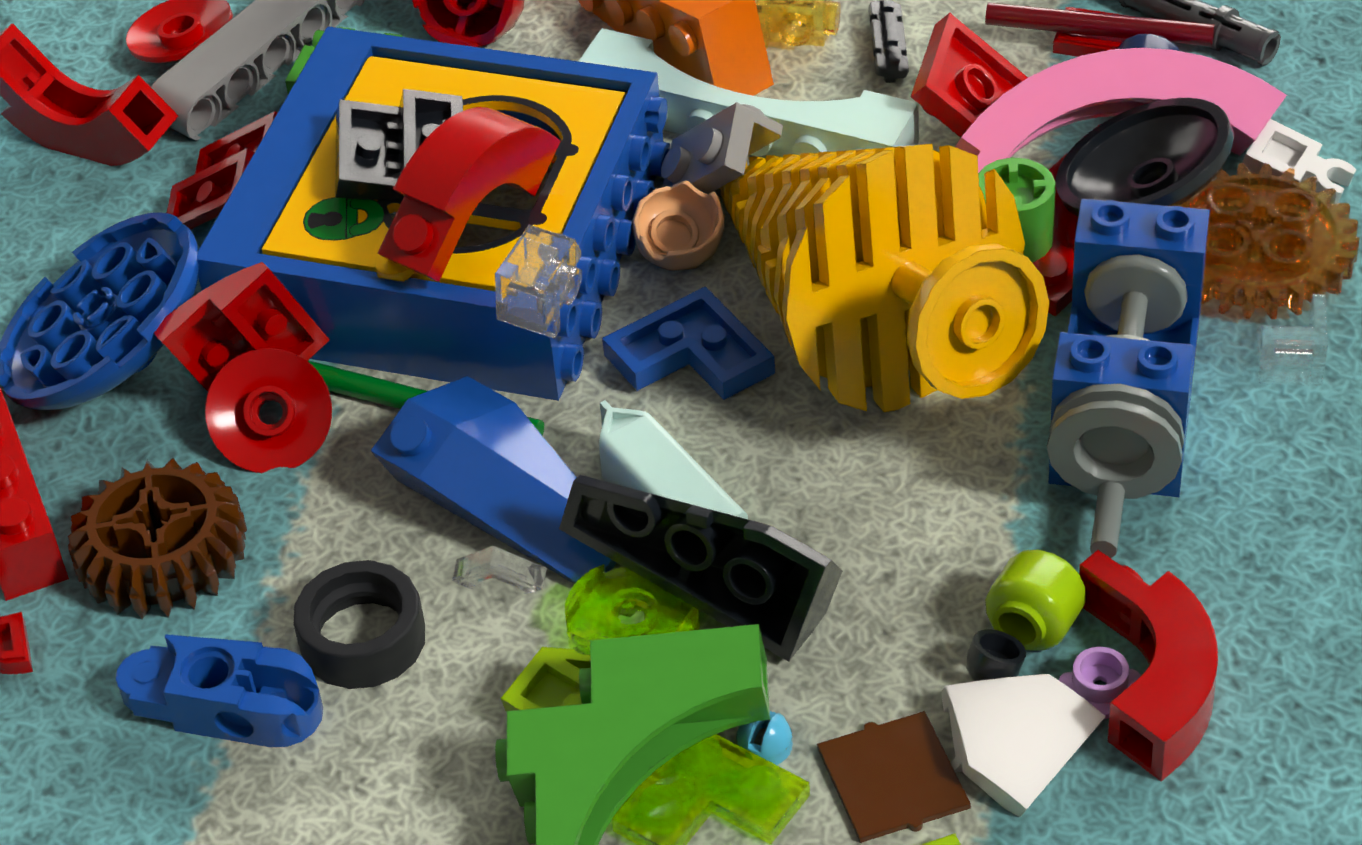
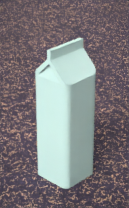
[599,400,748,519]

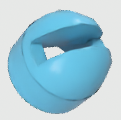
[736,711,793,767]

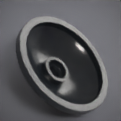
[1056,98,1234,217]

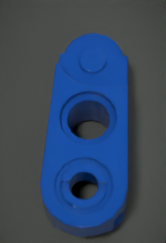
[116,634,323,748]

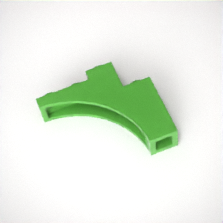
[495,624,770,845]

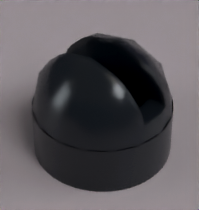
[966,629,1026,681]

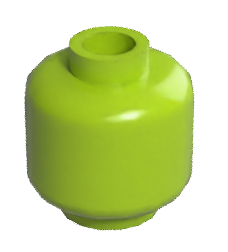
[985,549,1086,651]

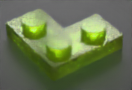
[612,734,810,845]

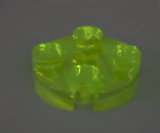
[565,564,700,655]

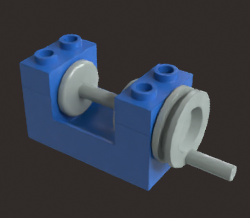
[1047,199,1210,558]

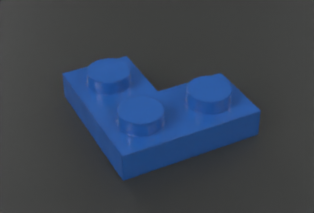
[602,286,775,400]

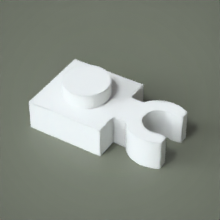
[1240,119,1356,205]

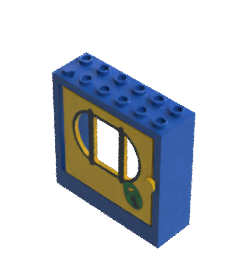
[197,26,671,401]

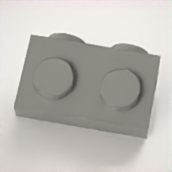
[661,102,783,194]

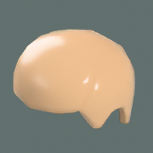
[632,180,724,271]

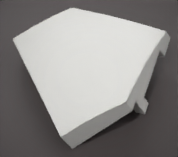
[941,674,1106,817]

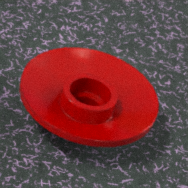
[126,0,233,63]
[205,348,333,473]

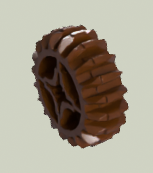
[68,458,247,619]

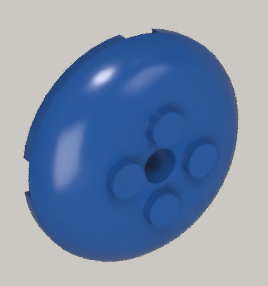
[0,212,199,410]

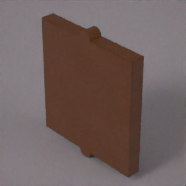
[817,711,971,843]

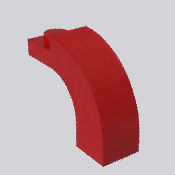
[0,23,178,166]
[377,107,561,282]
[1079,550,1218,782]

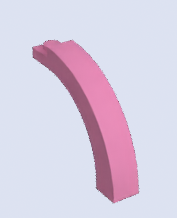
[955,48,1287,173]

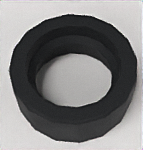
[293,560,425,689]

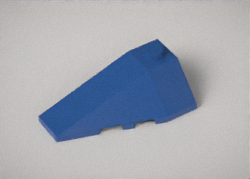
[371,376,617,594]

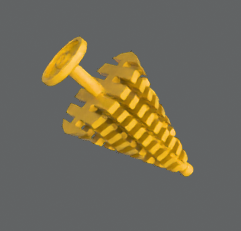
[718,143,1049,412]

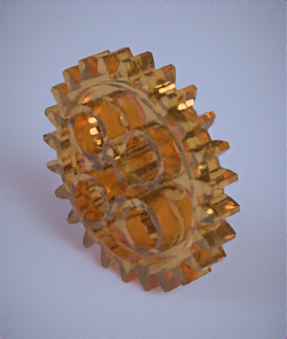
[1180,163,1360,319]

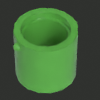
[978,157,1056,263]

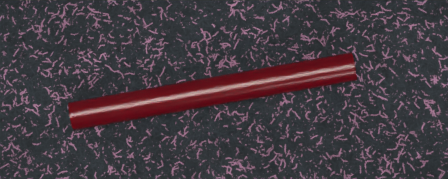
[985,2,1215,47]

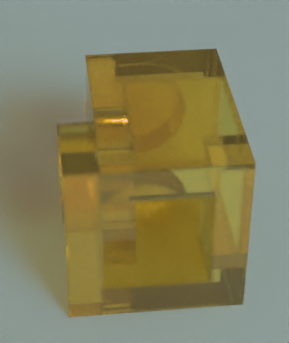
[756,0,841,49]

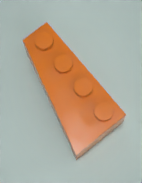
[578,0,774,96]

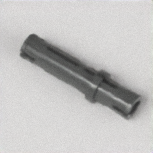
[1119,0,1281,66]

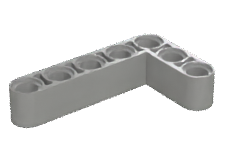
[151,0,365,140]

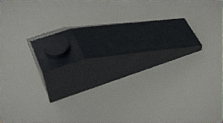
[559,475,843,662]

